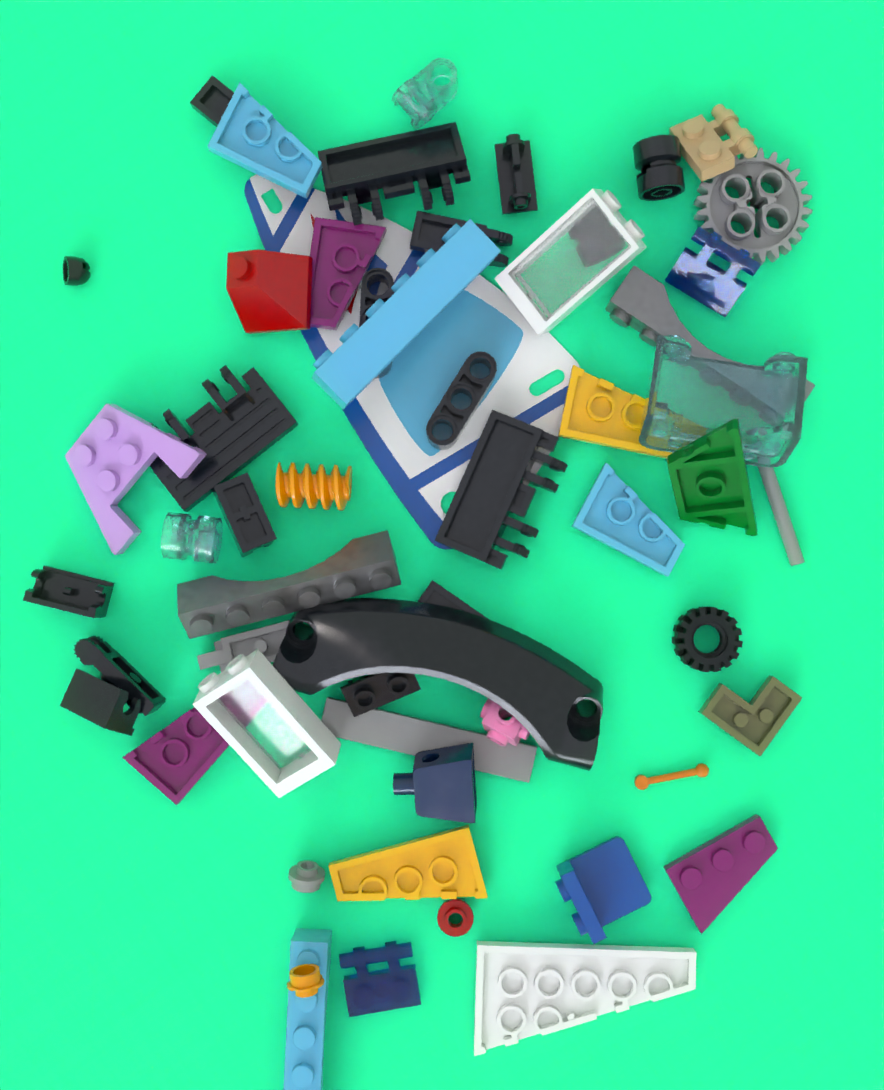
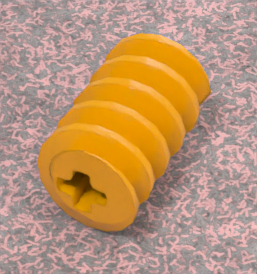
[275,462,352,511]

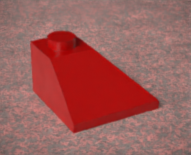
[226,249,313,334]

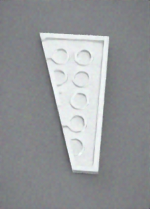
[473,941,697,1056]

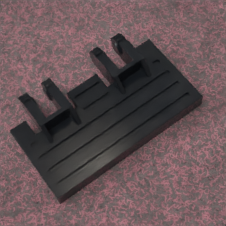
[318,122,471,226]
[150,365,299,512]
[435,410,568,570]

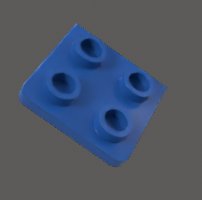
[555,836,651,944]

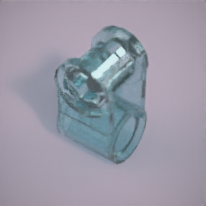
[391,58,458,129]

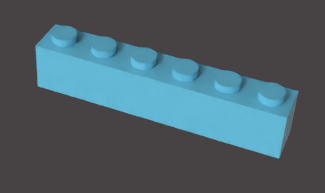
[312,219,501,410]

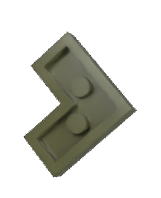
[698,675,802,756]

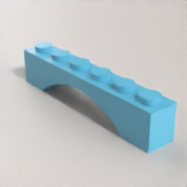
[283,928,332,1090]

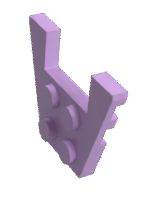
[65,404,207,555]

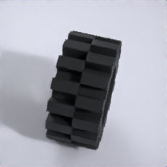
[672,607,743,672]

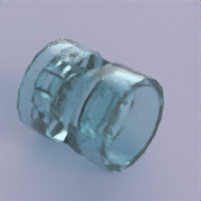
[161,512,223,564]

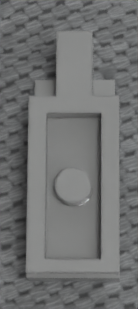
[197,620,290,672]

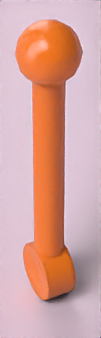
[634,763,709,790]

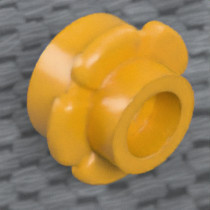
[287,964,324,998]

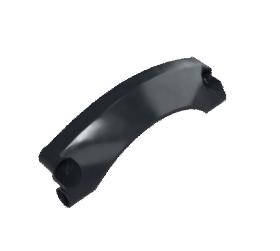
[273,598,603,771]

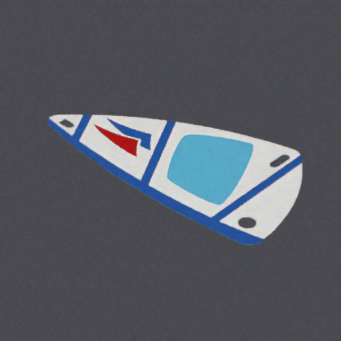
[244,174,580,550]

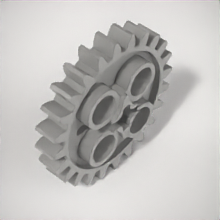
[693,148,813,267]

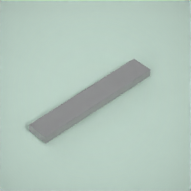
[321,697,537,783]

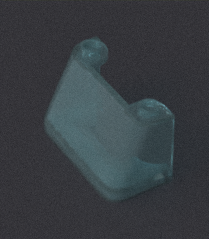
[639,335,808,468]

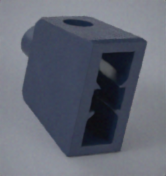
[393,743,477,823]

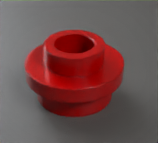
[437,899,474,937]

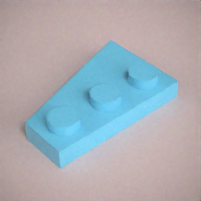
[208,82,322,199]
[571,462,685,577]

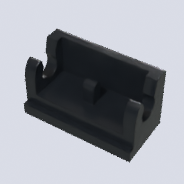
[213,473,277,557]
[23,566,114,618]
[60,668,141,736]

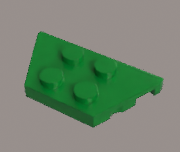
[667,419,758,536]

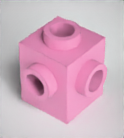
[480,699,530,747]

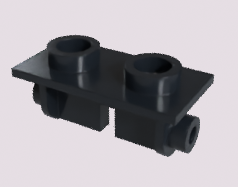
[494,134,538,215]
[340,673,421,717]

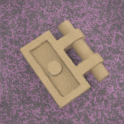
[669,104,758,182]

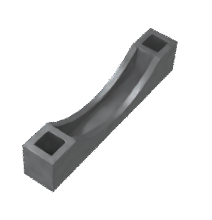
[605,265,816,426]
[177,530,402,639]

